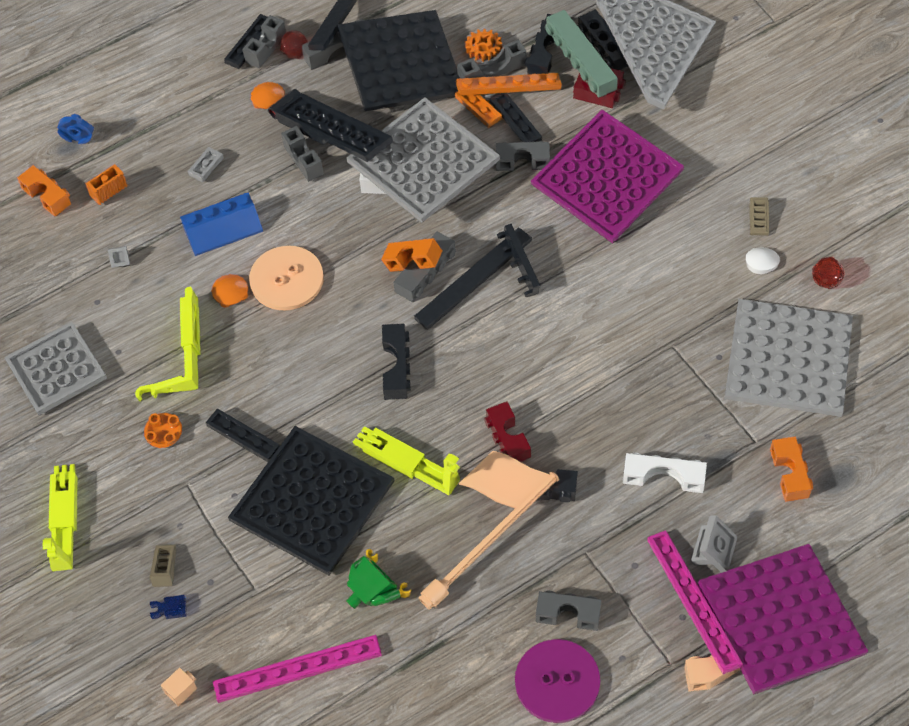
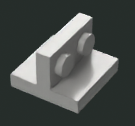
[691,515,738,573]

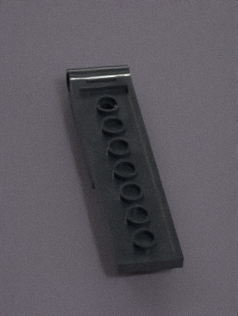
[268,89,393,162]

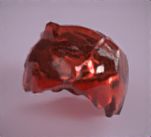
[280,30,308,59]
[812,257,845,289]

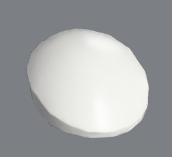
[746,247,780,274]

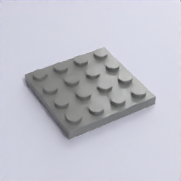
[4,322,107,415]

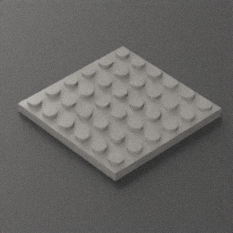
[347,97,500,223]
[724,299,853,417]

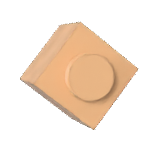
[161,668,197,706]

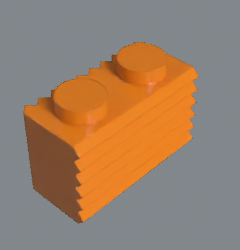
[85,164,128,205]

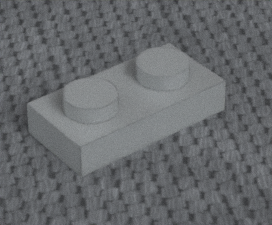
[188,147,224,182]

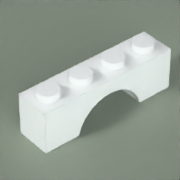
[623,453,707,493]

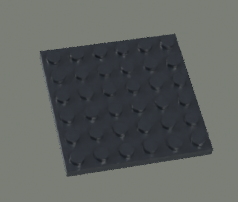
[338,10,460,112]
[228,426,394,576]

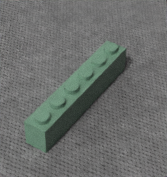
[545,10,618,97]

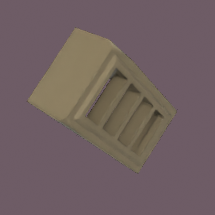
[749,197,769,236]
[150,545,176,587]

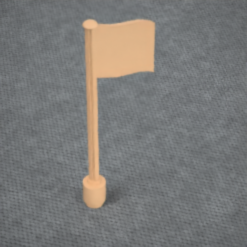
[419,451,559,610]

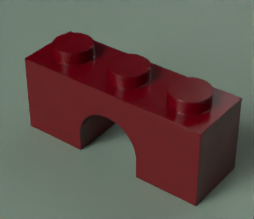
[484,401,531,462]

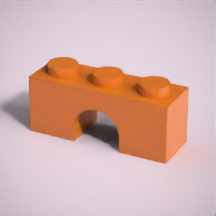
[17,165,71,217]
[381,238,443,272]
[770,436,813,502]

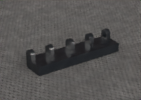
[497,223,540,297]

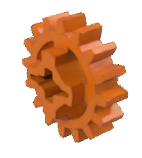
[465,29,502,62]

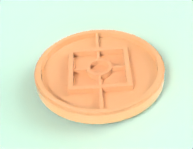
[249,246,323,311]

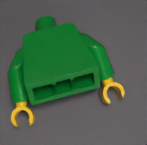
[346,549,411,609]

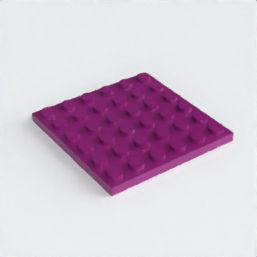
[531,109,684,244]
[698,544,868,695]

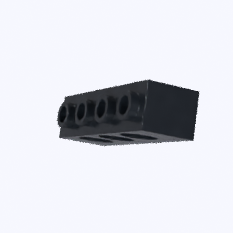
[577,9,629,70]

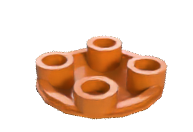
[251,82,285,109]
[211,274,248,308]
[144,413,182,448]

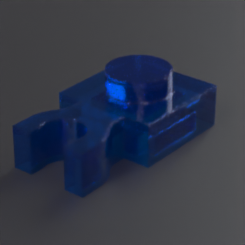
[150,595,187,620]

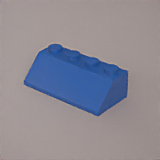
[180,192,263,256]

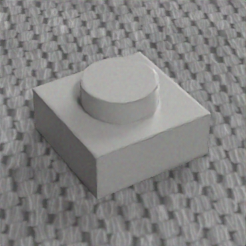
[108,246,130,268]

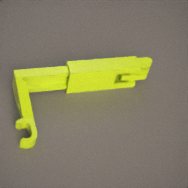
[135,287,200,401]
[353,427,460,496]
[43,464,78,571]

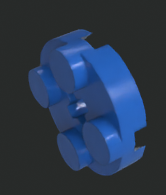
[57,114,94,144]

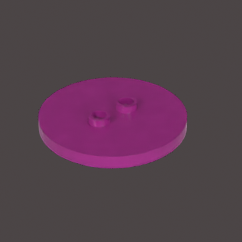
[515,639,600,723]

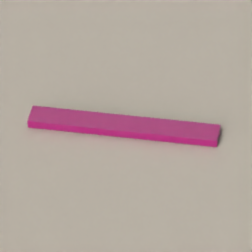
[647,530,743,674]
[213,635,382,703]

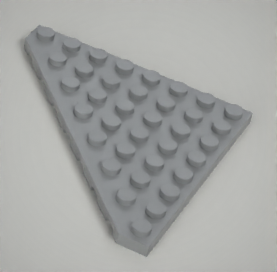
[595,0,716,110]

